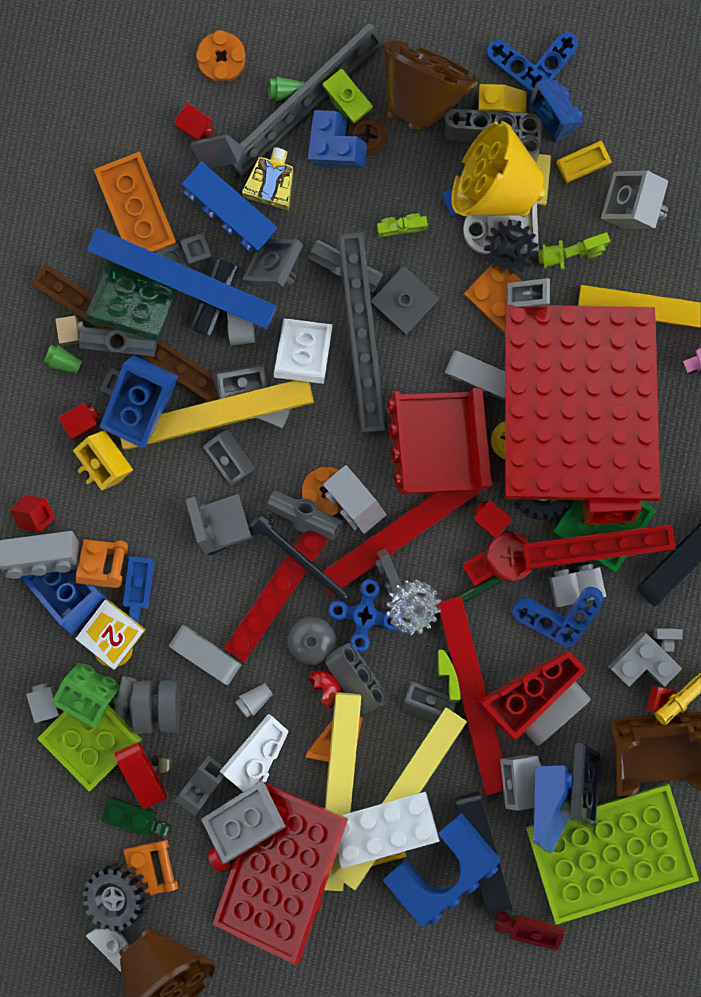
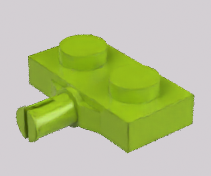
[377,213,428,238]
[563,232,611,259]

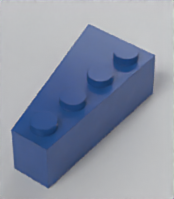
[182,161,277,253]

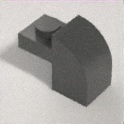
[175,756,224,816]

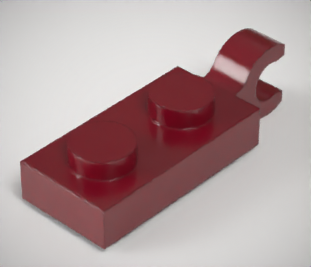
[494,912,565,951]

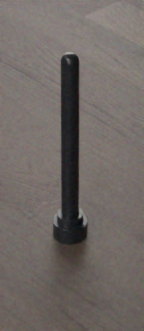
[251,514,349,601]

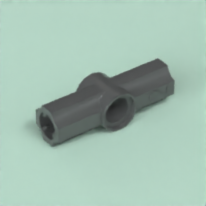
[308,240,383,293]
[79,327,157,357]
[266,490,343,540]

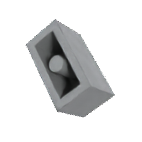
[500,755,541,811]

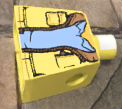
[242,148,293,211]

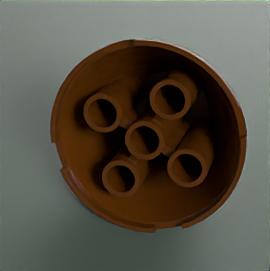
[384,40,479,131]
[119,928,217,997]

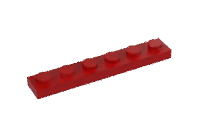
[522,524,675,569]
[224,530,328,662]

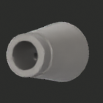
[235,683,273,718]

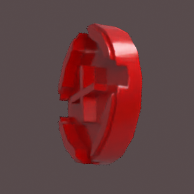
[486,533,532,582]

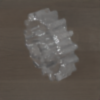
[387,580,441,635]

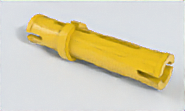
[655,672,701,726]

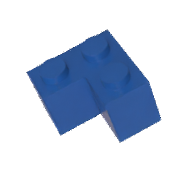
[308,110,367,169]

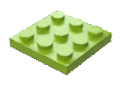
[37,705,142,792]

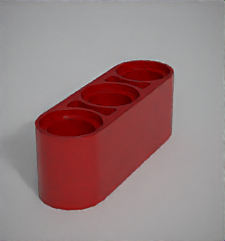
[115,742,167,809]

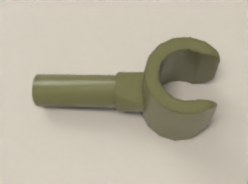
[153,758,172,773]

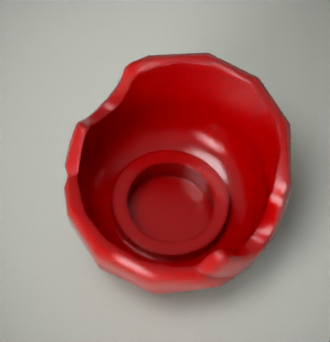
[307,670,341,709]

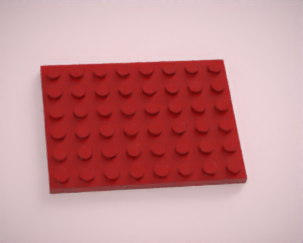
[505,305,660,501]

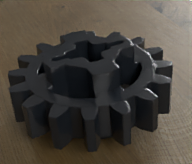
[483,219,538,275]

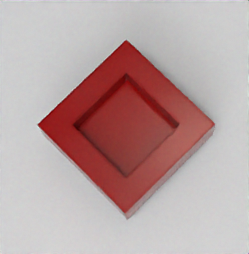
[462,552,494,586]
[647,686,676,712]

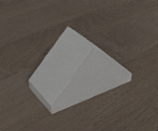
[508,278,550,308]

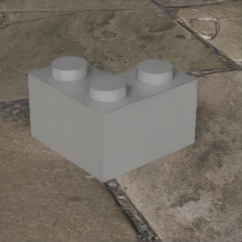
[323,465,386,534]
[607,632,682,687]

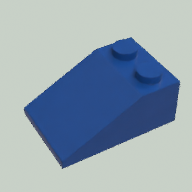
[529,80,583,143]
[100,355,178,449]
[21,569,107,635]
[534,766,573,853]

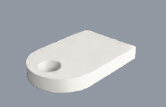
[463,202,539,255]

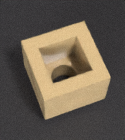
[55,316,84,346]

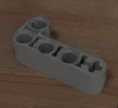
[443,109,541,163]

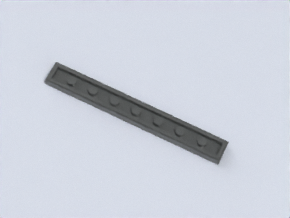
[231,23,384,176]
[338,232,386,433]

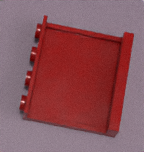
[387,388,492,495]

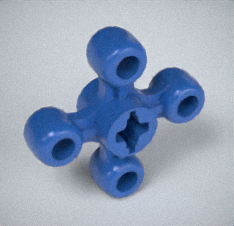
[328,579,402,652]

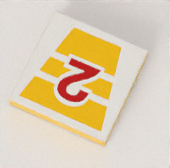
[76,599,146,670]

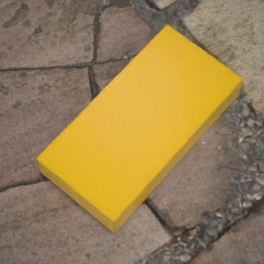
[556,140,612,184]

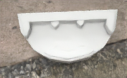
[86,928,128,972]

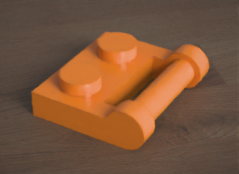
[76,539,128,588]
[124,839,179,895]

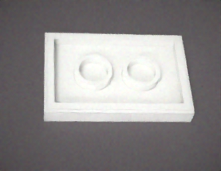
[274,318,332,384]

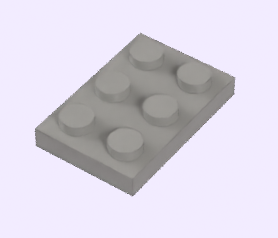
[201,782,286,864]

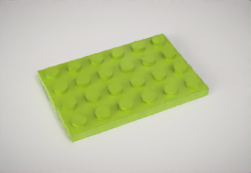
[526,783,699,925]

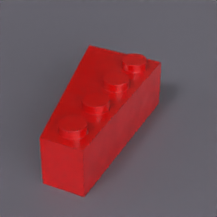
[475,651,586,740]

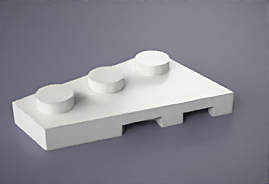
[220,714,288,792]

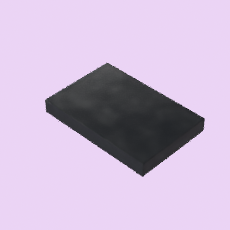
[570,743,600,828]

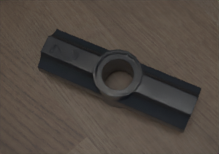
[191,259,238,336]

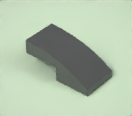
[155,233,212,267]

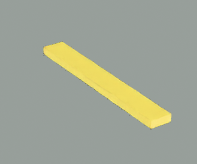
[324,693,361,891]
[334,708,467,890]

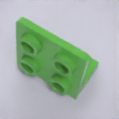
[51,663,120,728]

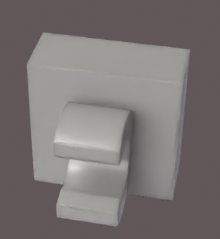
[653,628,682,652]

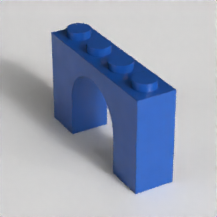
[383,813,501,927]

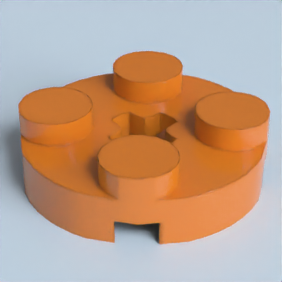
[196,30,246,82]
[302,467,343,516]

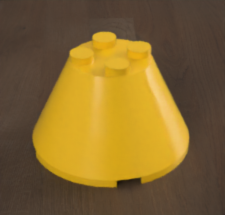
[451,121,546,218]

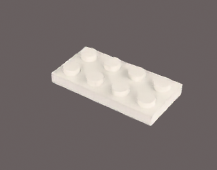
[337,792,440,869]

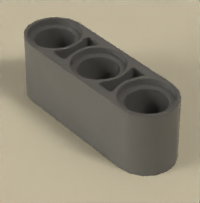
[326,644,387,714]

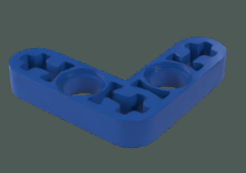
[486,32,578,94]
[512,587,603,647]

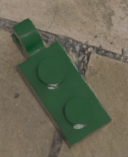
[101,796,171,837]

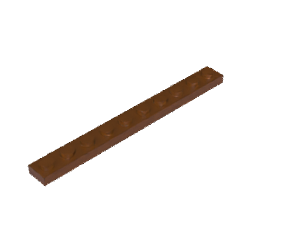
[31,263,223,402]

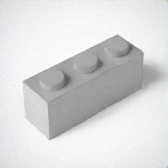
[0,531,79,579]

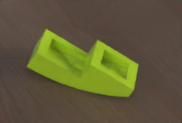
[437,650,461,702]

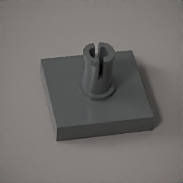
[242,239,303,287]

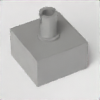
[601,170,668,229]

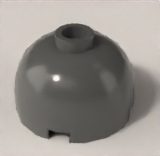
[287,616,337,665]

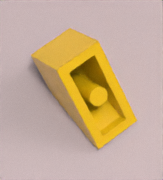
[477,84,527,113]

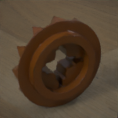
[347,117,387,157]

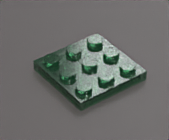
[86,261,178,341]

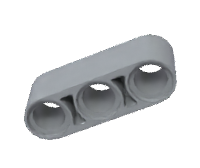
[444,351,505,401]
[169,625,242,685]
[525,681,591,746]

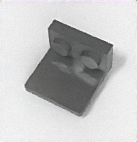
[186,494,251,554]

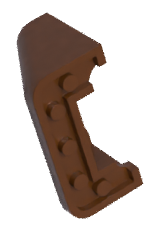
[610,712,701,797]

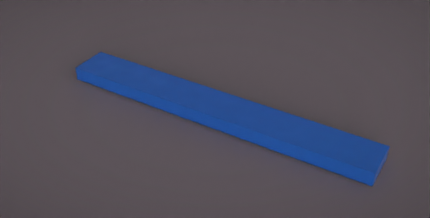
[87,228,277,329]

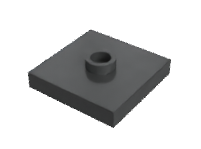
[371,266,440,336]

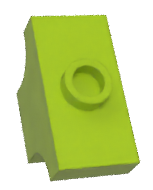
[322,68,373,124]

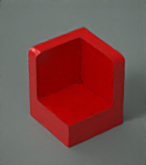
[10,495,55,533]

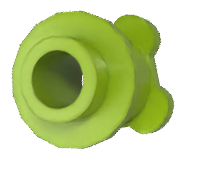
[538,240,565,270]

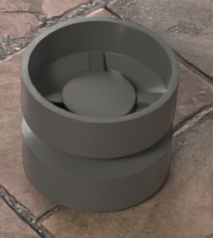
[130,680,180,734]

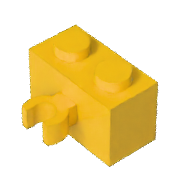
[73,430,133,490]

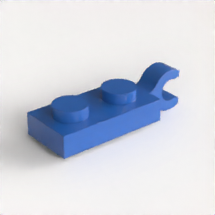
[123,556,155,625]

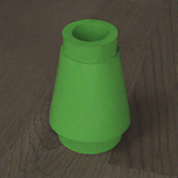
[268,76,304,101]
[43,345,82,374]

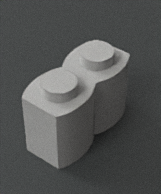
[549,564,606,607]

